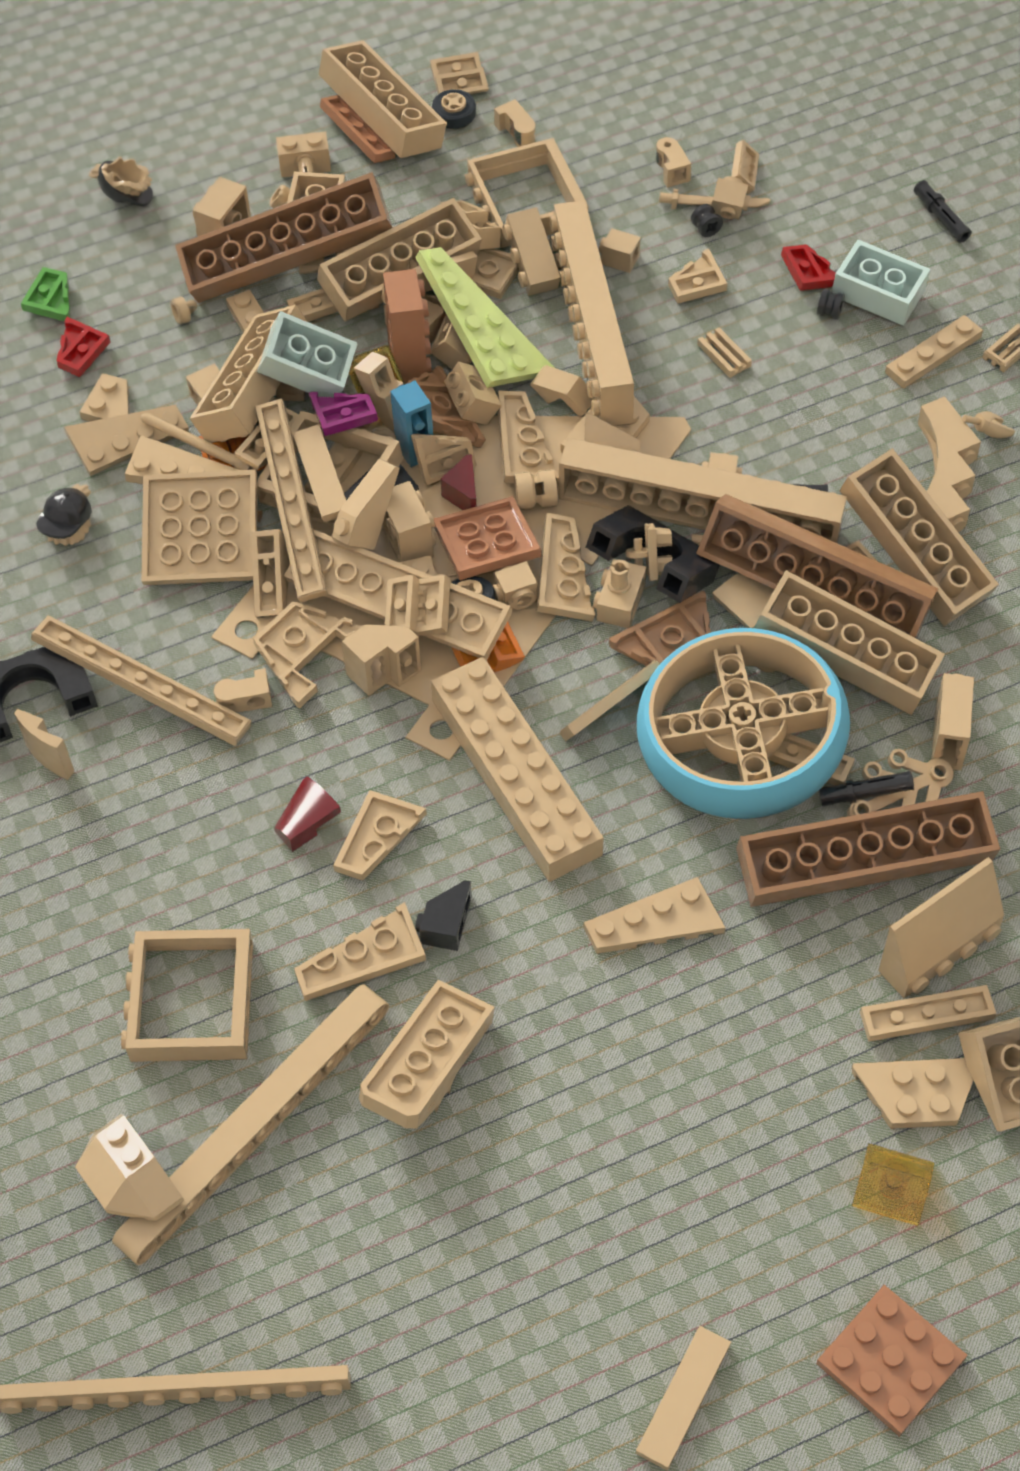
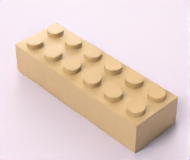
[318,40,447,158]
[317,198,482,322]
[190,305,307,443]
[839,448,999,626]
[755,570,945,715]

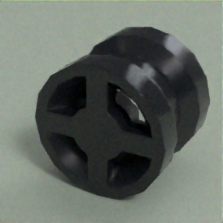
[691,204,723,237]
[817,289,845,320]

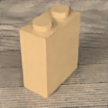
[931,673,974,770]

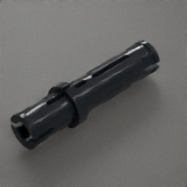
[913,180,972,243]
[819,770,915,807]

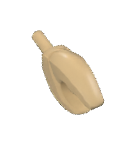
[962,411,1015,438]

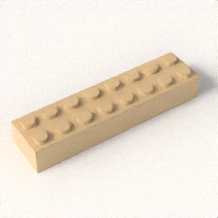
[431,657,604,882]

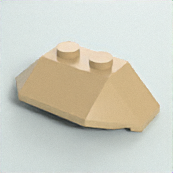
[75,1114,185,1221]

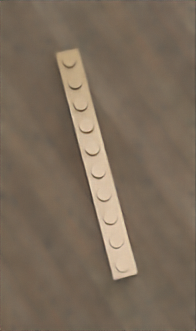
[0,1365,351,1414]

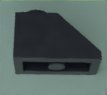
[415,880,472,951]

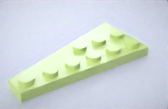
[415,247,555,388]

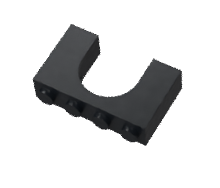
[585,505,720,603]
[0,647,98,743]

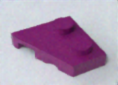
[309,392,378,436]

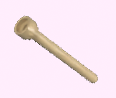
[141,413,257,472]

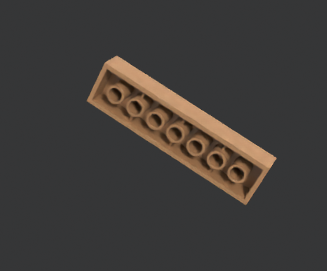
[175,172,393,303]
[696,494,939,639]
[736,791,1000,907]

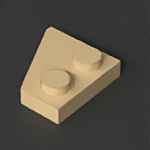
[79,373,130,421]
[411,434,477,486]

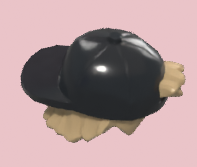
[89,156,153,207]
[36,484,92,546]

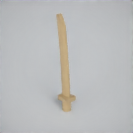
[659,189,770,209]

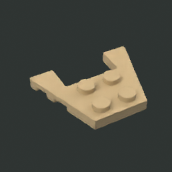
[253,601,367,709]

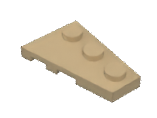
[333,790,427,881]

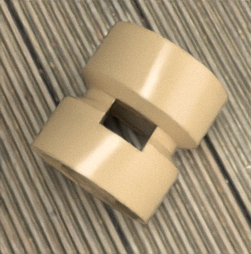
[514,469,558,510]

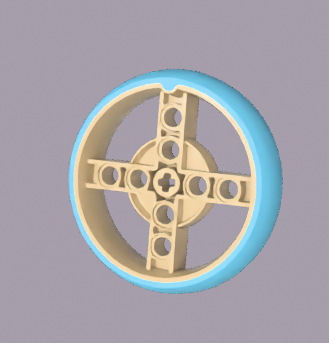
[637,628,850,819]

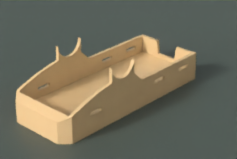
[359,980,495,1129]

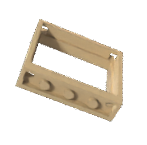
[464,138,589,248]
[257,410,403,527]
[121,929,253,1062]

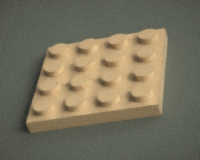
[141,469,257,585]

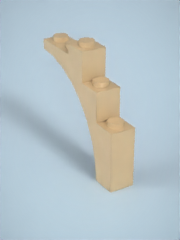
[918,396,981,532]

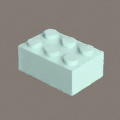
[832,240,930,326]
[257,311,357,397]

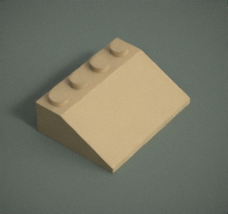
[878,857,1004,998]
[958,1016,1020,1131]

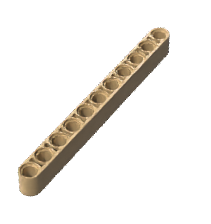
[112,984,389,1265]

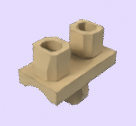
[626,523,672,581]

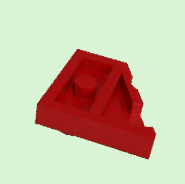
[780,244,836,291]
[56,317,111,377]

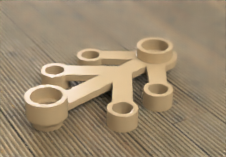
[847,749,954,816]

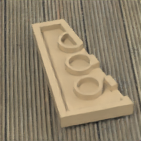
[497,390,559,485]
[64,404,189,476]
[125,435,238,484]
[536,513,595,622]
[584,877,725,954]
[294,902,426,1001]

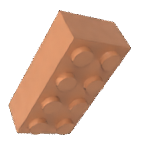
[383,269,432,385]

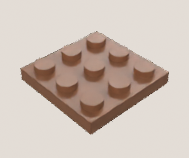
[434,496,541,580]
[816,1285,967,1437]

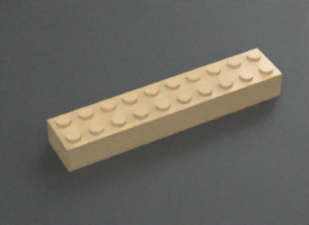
[550,200,634,426]
[559,438,847,543]

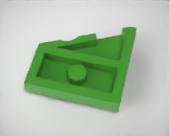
[20,267,70,321]

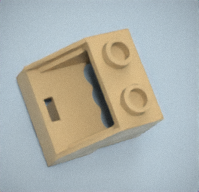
[342,625,421,696]

